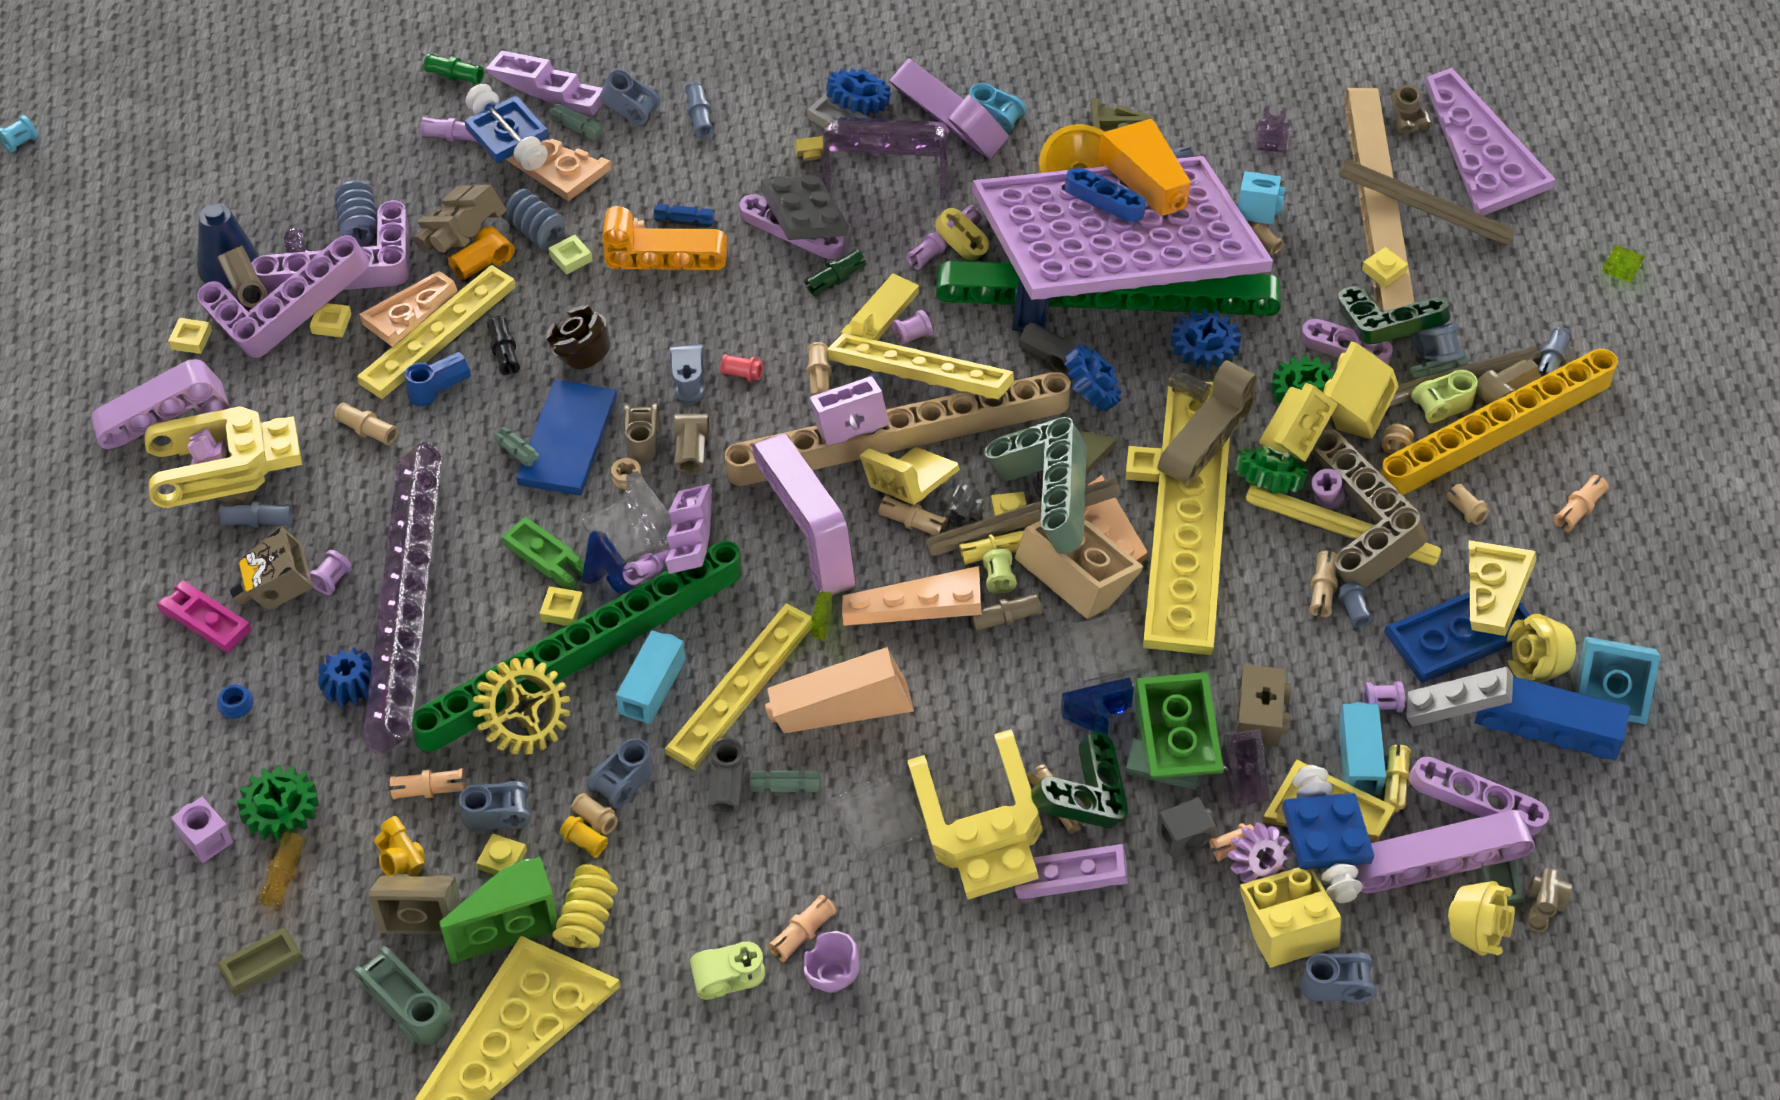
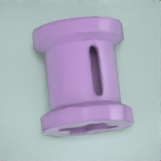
[891,310,933,347]
[1312,469,1345,510]
[310,550,352,595]
[1363,681,1405,713]

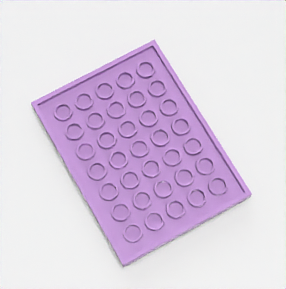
[972,156,1273,300]

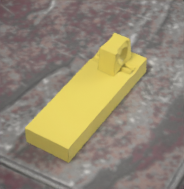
[841,273,919,340]

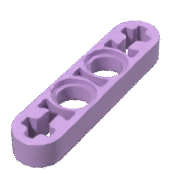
[739,194,844,259]
[1409,757,1549,836]

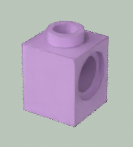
[171,797,233,864]

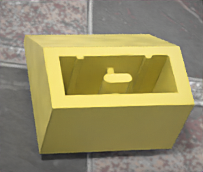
[1323,341,1399,439]
[1240,867,1341,968]

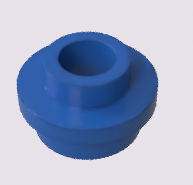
[217,684,254,719]

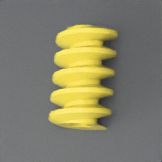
[552,864,618,948]

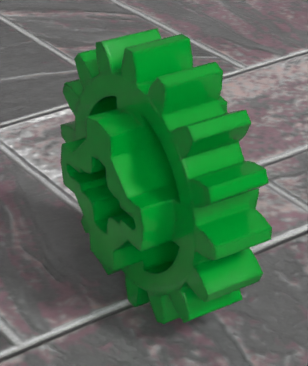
[1271,355,1336,403]
[1234,446,1308,493]
[237,765,319,841]

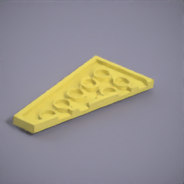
[415,936,621,1100]

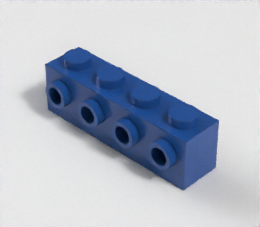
[1474,670,1631,761]

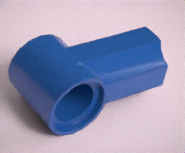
[405,352,471,406]

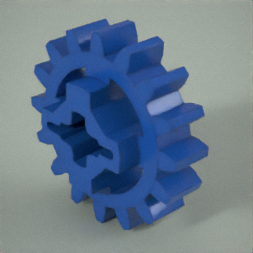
[826,68,891,115]
[1171,309,1241,371]
[1065,344,1122,412]

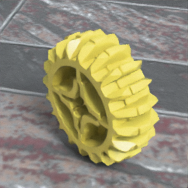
[473,658,570,755]

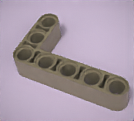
[1313,429,1428,588]

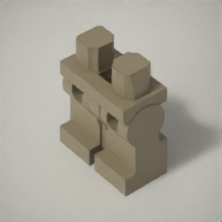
[413,185,507,252]

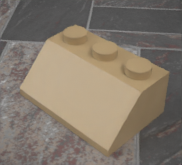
[1015,518,1143,619]

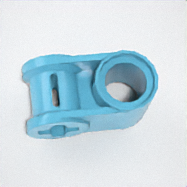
[969,83,1027,134]

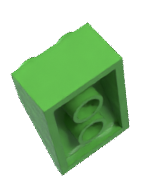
[1134,672,1224,779]
[439,857,558,964]

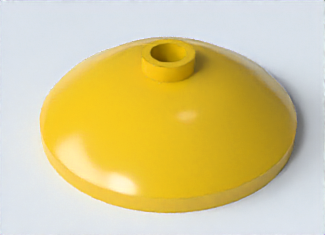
[1039,124,1105,173]

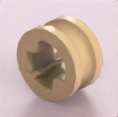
[1381,424,1414,454]
[611,458,642,490]

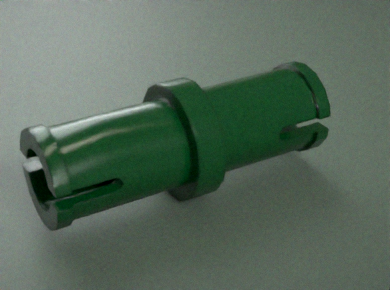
[804,249,866,296]

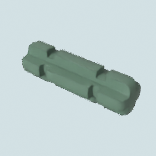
[549,104,603,140]
[1407,353,1469,381]
[494,427,539,467]
[749,770,820,792]

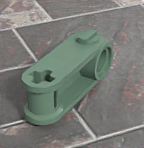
[353,946,452,1045]

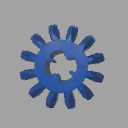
[317,647,378,708]

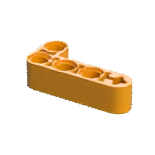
[602,206,728,270]

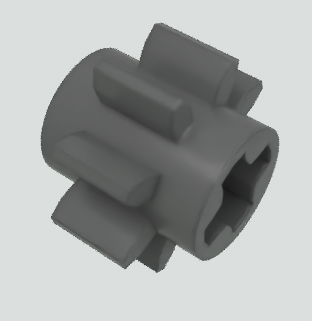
[942,485,985,526]

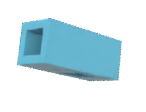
[616,630,686,724]
[1338,702,1386,795]

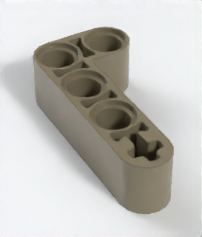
[1157,360,1257,486]

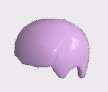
[804,931,860,993]

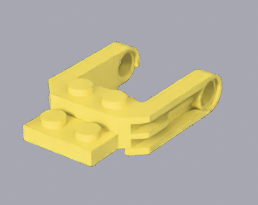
[144,406,302,508]
[907,729,1043,900]

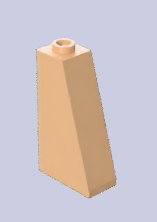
[765,647,914,733]

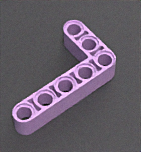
[889,58,1010,160]
[251,200,410,296]
[197,235,369,358]
[752,433,855,599]

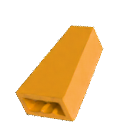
[1097,119,1191,216]

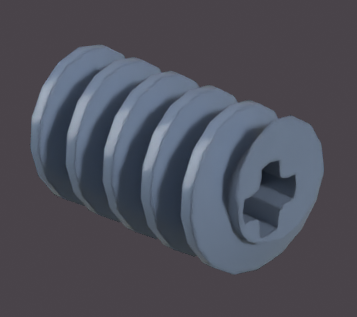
[334,180,377,247]
[501,188,565,252]

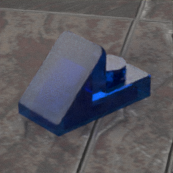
[582,530,641,594]
[1061,677,1134,736]

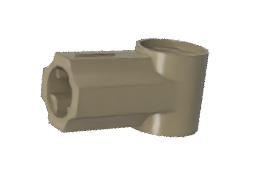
[217,245,267,310]
[1476,359,1542,405]
[674,414,709,475]

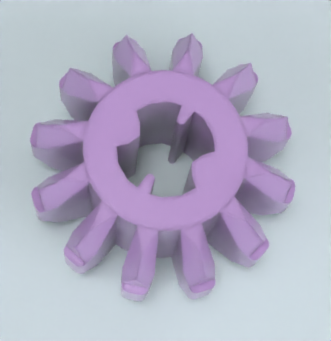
[1227,823,1293,883]

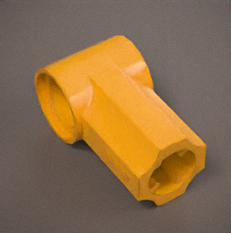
[448,226,515,280]

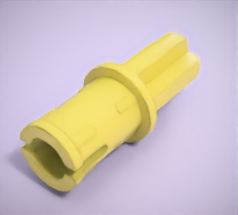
[959,531,1024,566]
[1384,745,1412,813]

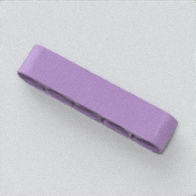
[1353,810,1535,894]

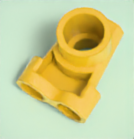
[374,816,425,877]

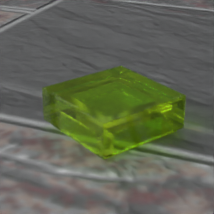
[1602,245,1645,283]
[812,591,832,640]

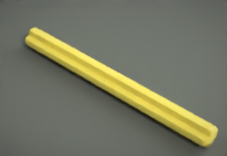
[1246,485,1441,566]

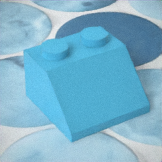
[1576,637,1660,725]

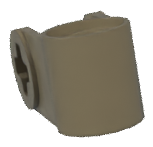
[624,403,659,464]

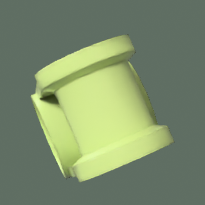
[1411,370,1478,423]
[690,941,765,1000]

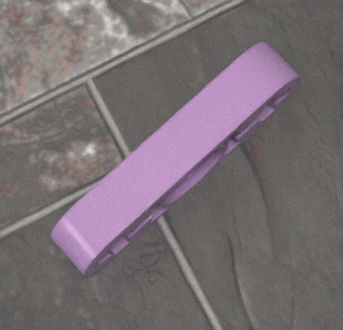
[1301,319,1393,365]

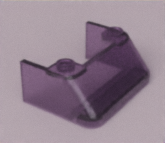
[823,117,950,200]

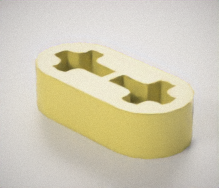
[935,208,989,261]

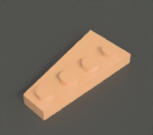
[842,566,982,626]

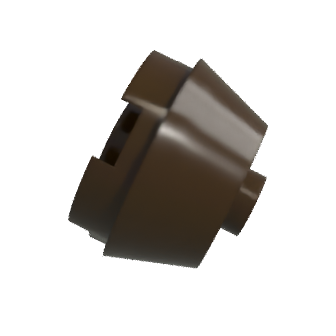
[546,305,610,369]

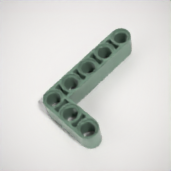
[985,417,1087,554]

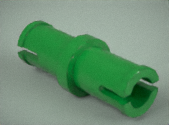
[423,53,484,85]

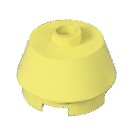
[1507,614,1576,684]
[1448,881,1515,956]

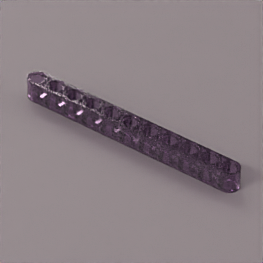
[363,442,441,755]

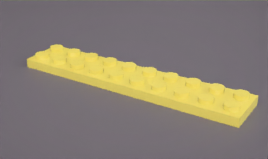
[1143,378,1230,655]

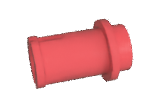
[720,354,763,382]

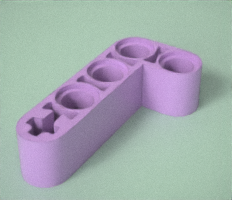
[91,359,230,449]

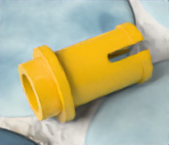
[560,816,608,858]

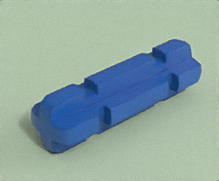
[654,204,714,227]

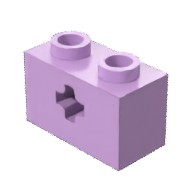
[809,376,890,446]

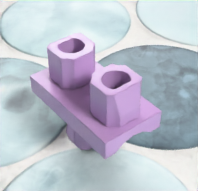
[187,428,228,465]

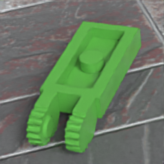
[501,517,592,590]

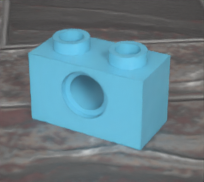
[1238,171,1286,225]

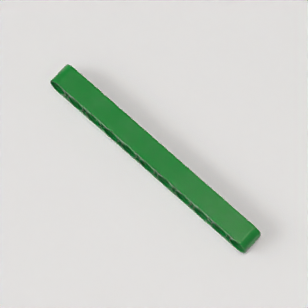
[936,261,1281,316]
[410,541,742,752]

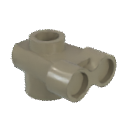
[1391,85,1432,135]
[1527,868,1572,932]

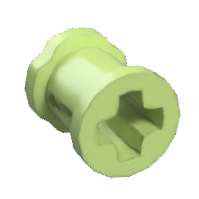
[983,549,1017,594]

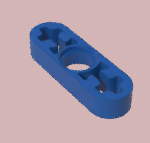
[1065,168,1146,222]

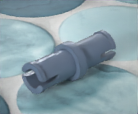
[685,81,714,138]
[1538,327,1572,377]
[220,502,292,528]

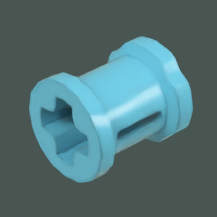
[0,115,38,153]

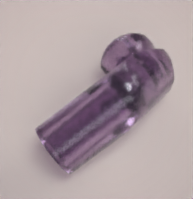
[283,228,314,253]

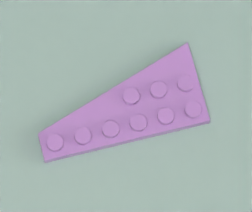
[1425,68,1556,216]

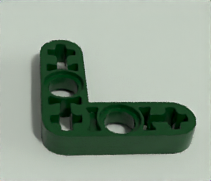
[1338,286,1451,344]
[1031,731,1128,828]

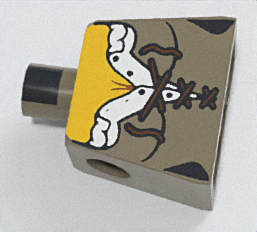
[230,526,313,609]

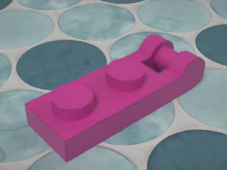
[156,581,252,653]

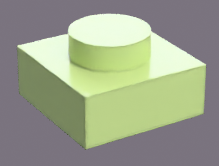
[548,235,593,275]

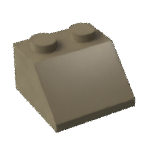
[369,874,459,934]

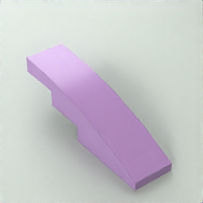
[486,51,603,116]
[665,484,712,574]

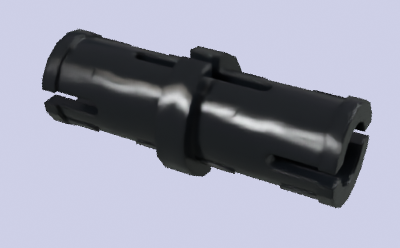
[487,316,520,376]

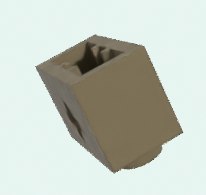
[1236,664,1291,746]

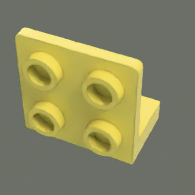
[1259,383,1338,462]
[860,447,960,505]

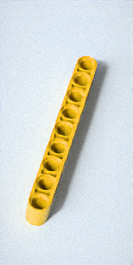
[1380,349,1618,495]

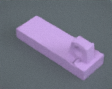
[1015,844,1128,899]

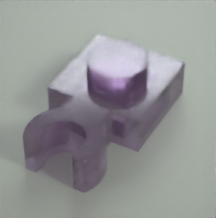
[1256,107,1289,153]

